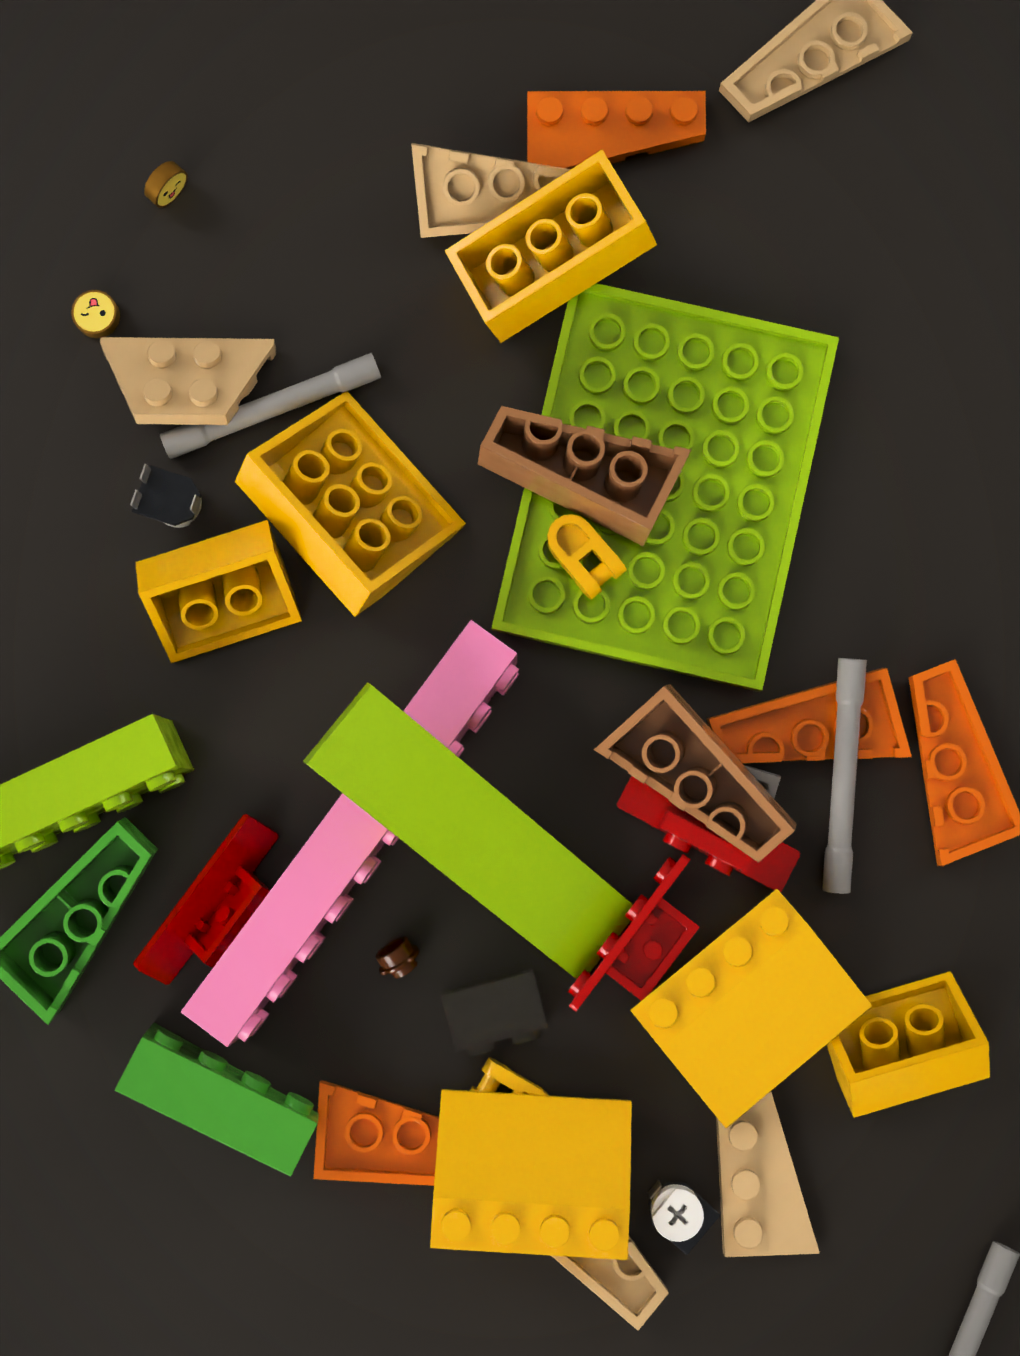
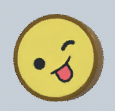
[144,161,188,208]
[71,290,120,338]

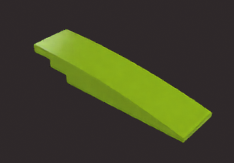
[303,682,633,979]

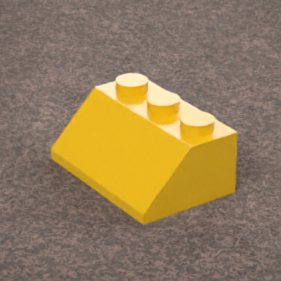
[136,520,302,664]
[827,971,990,1118]

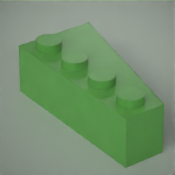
[0,817,158,1025]
[114,1023,319,1177]

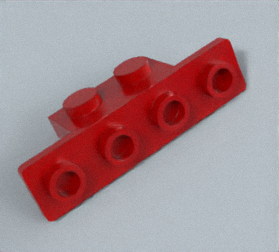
[616,776,800,892]
[133,814,279,985]
[568,854,700,1012]

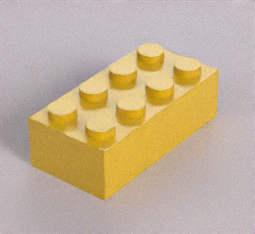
[445,150,657,343]

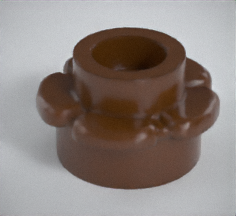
[375,936,420,979]

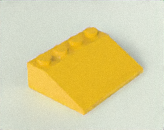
[235,391,466,617]
[630,889,872,1129]
[430,1089,632,1260]

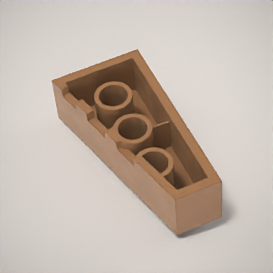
[478,406,691,546]
[594,684,797,863]

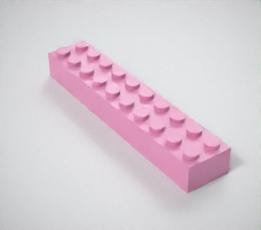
[181,620,519,1047]

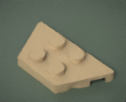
[100,337,276,425]

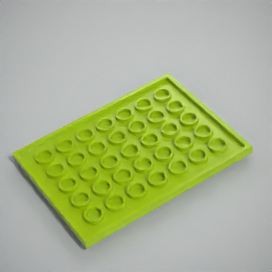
[491,283,839,692]

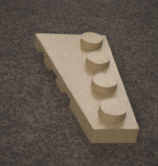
[719,0,913,123]
[411,143,571,238]
[716,1092,820,1257]
[552,1235,669,1331]

